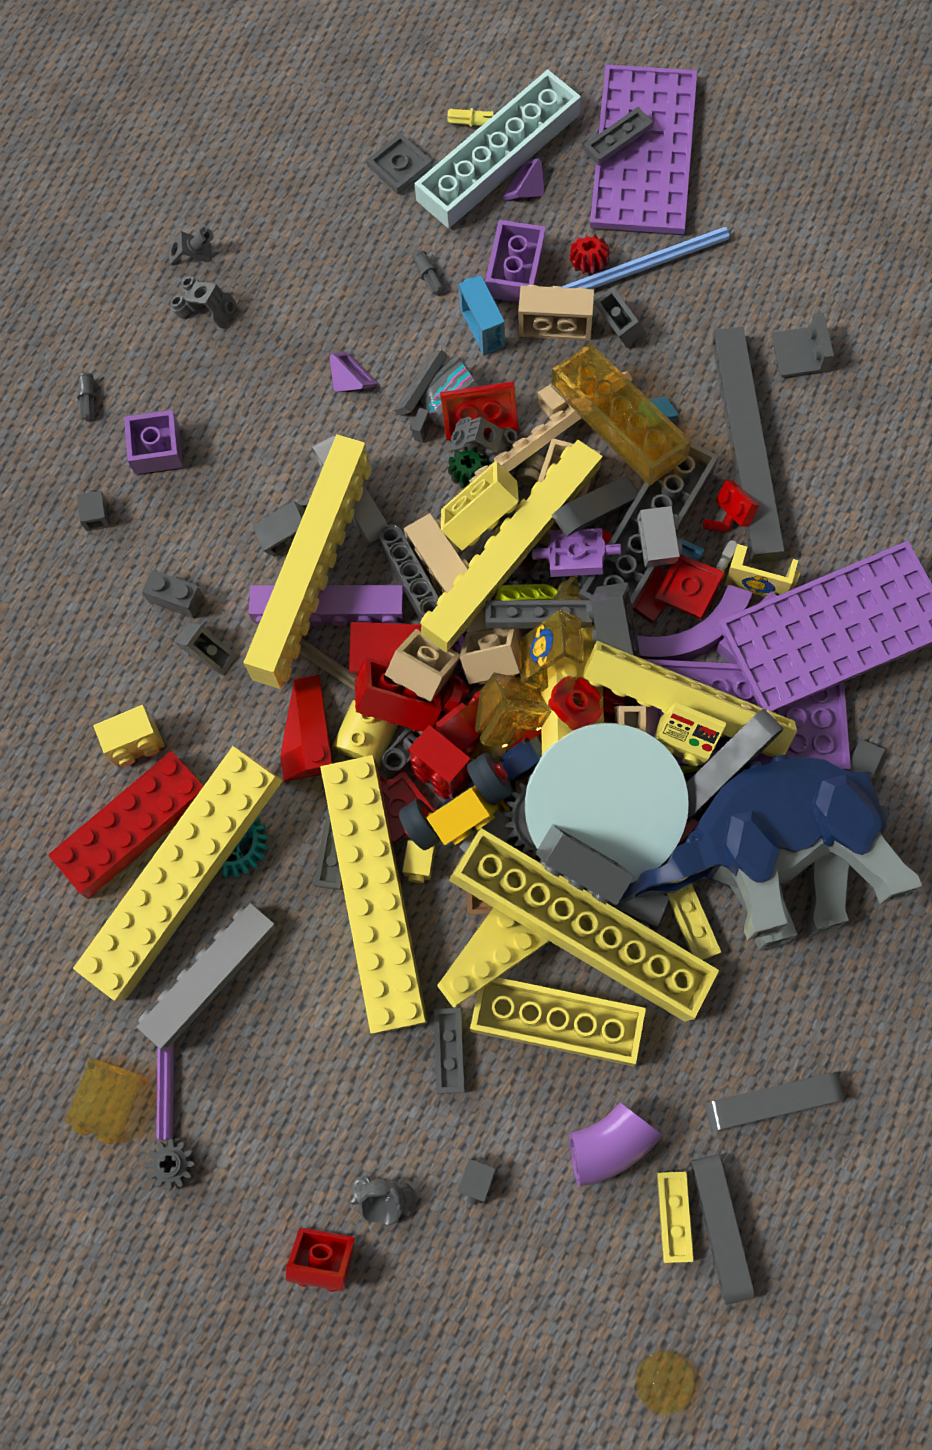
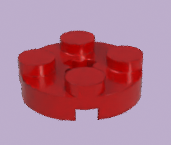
[435,674,469,723]
[548,676,603,730]

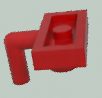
[703,480,760,532]

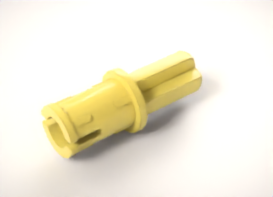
[448,108,493,127]

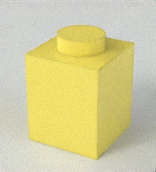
[402,840,436,883]

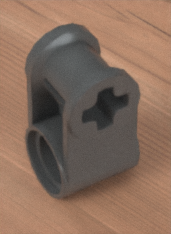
[382,728,418,778]

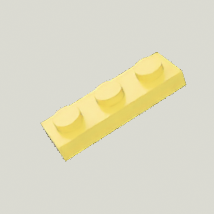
[665,884,721,960]
[657,1172,693,1263]

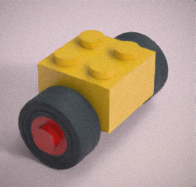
[399,753,513,850]

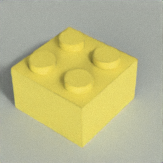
[93,705,165,767]

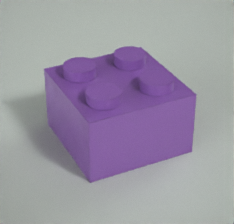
[124,410,183,474]

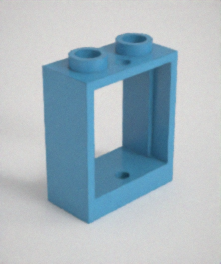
[459,275,505,356]

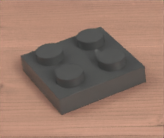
[366,133,432,194]

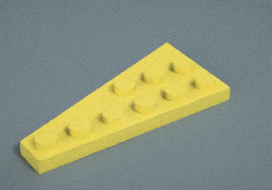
[437,907,550,1008]

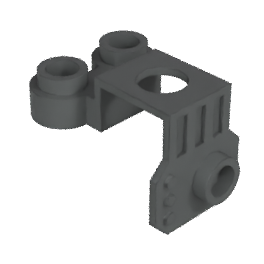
[170,276,236,328]
[451,416,517,465]

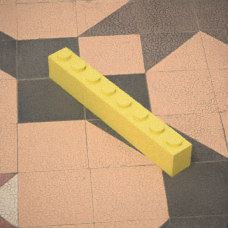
[583,641,797,757]

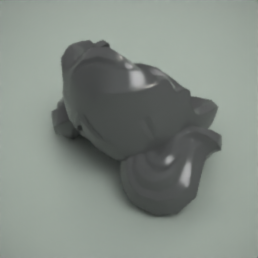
[350,1176,415,1225]

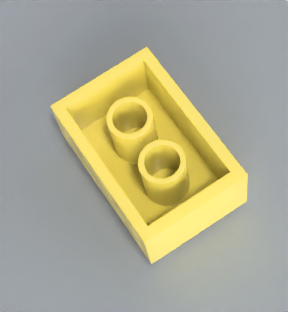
[441,461,519,551]

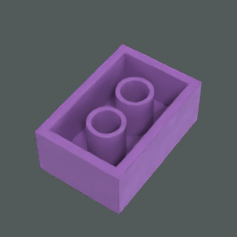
[485,220,546,303]

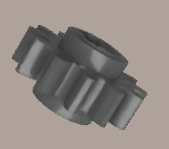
[145,1139,197,1190]

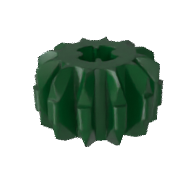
[448,446,489,488]

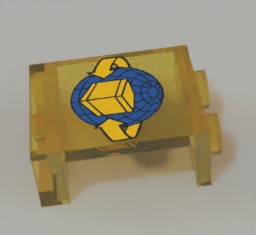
[519,609,584,692]

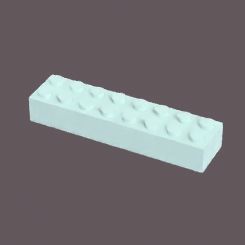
[414,70,581,229]

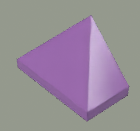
[502,158,544,200]
[330,352,378,391]

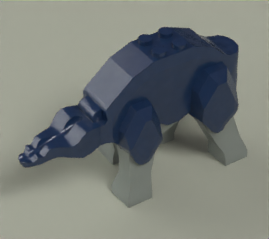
[618,755,922,951]

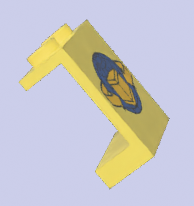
[725,544,800,597]

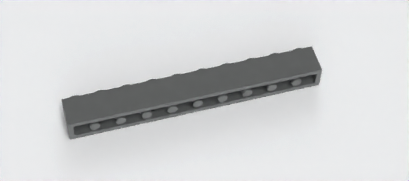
[712,327,787,564]

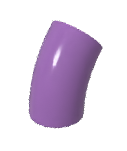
[569,1102,663,1187]

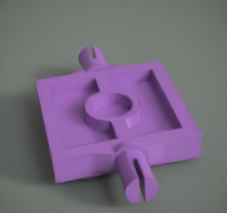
[532,528,621,577]

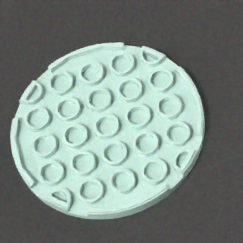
[525,723,688,883]

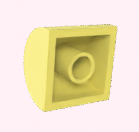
[331,700,398,768]

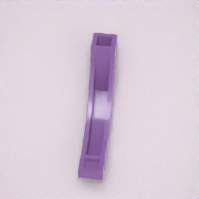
[637,584,753,661]

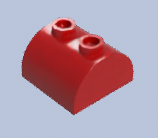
[285,1227,355,1292]

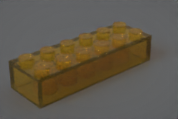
[551,343,691,486]

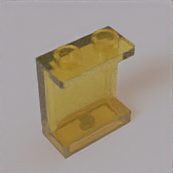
[65,1058,147,1145]

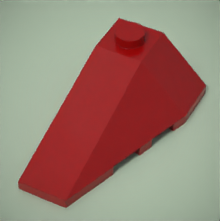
[436,673,519,757]
[280,675,334,782]

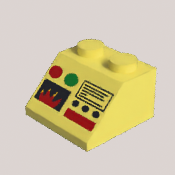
[654,702,726,766]

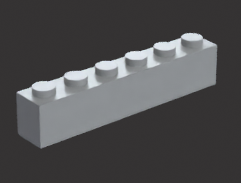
[136,903,276,1053]

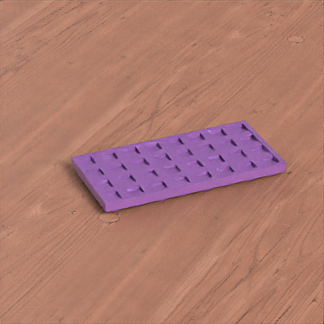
[590,65,697,234]
[718,541,932,712]

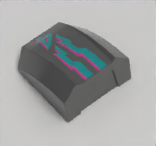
[419,355,480,427]

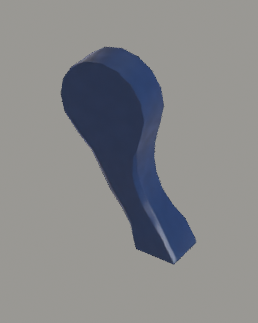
[435,734,542,811]

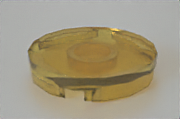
[635,1351,694,1415]

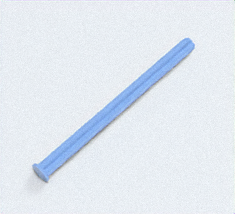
[552,227,730,289]

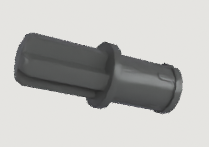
[412,250,445,295]
[77,373,97,421]

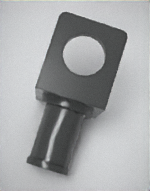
[169,227,214,265]

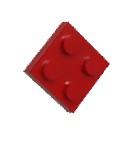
[655,555,725,620]

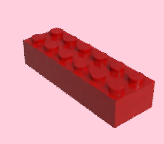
[48,750,203,899]

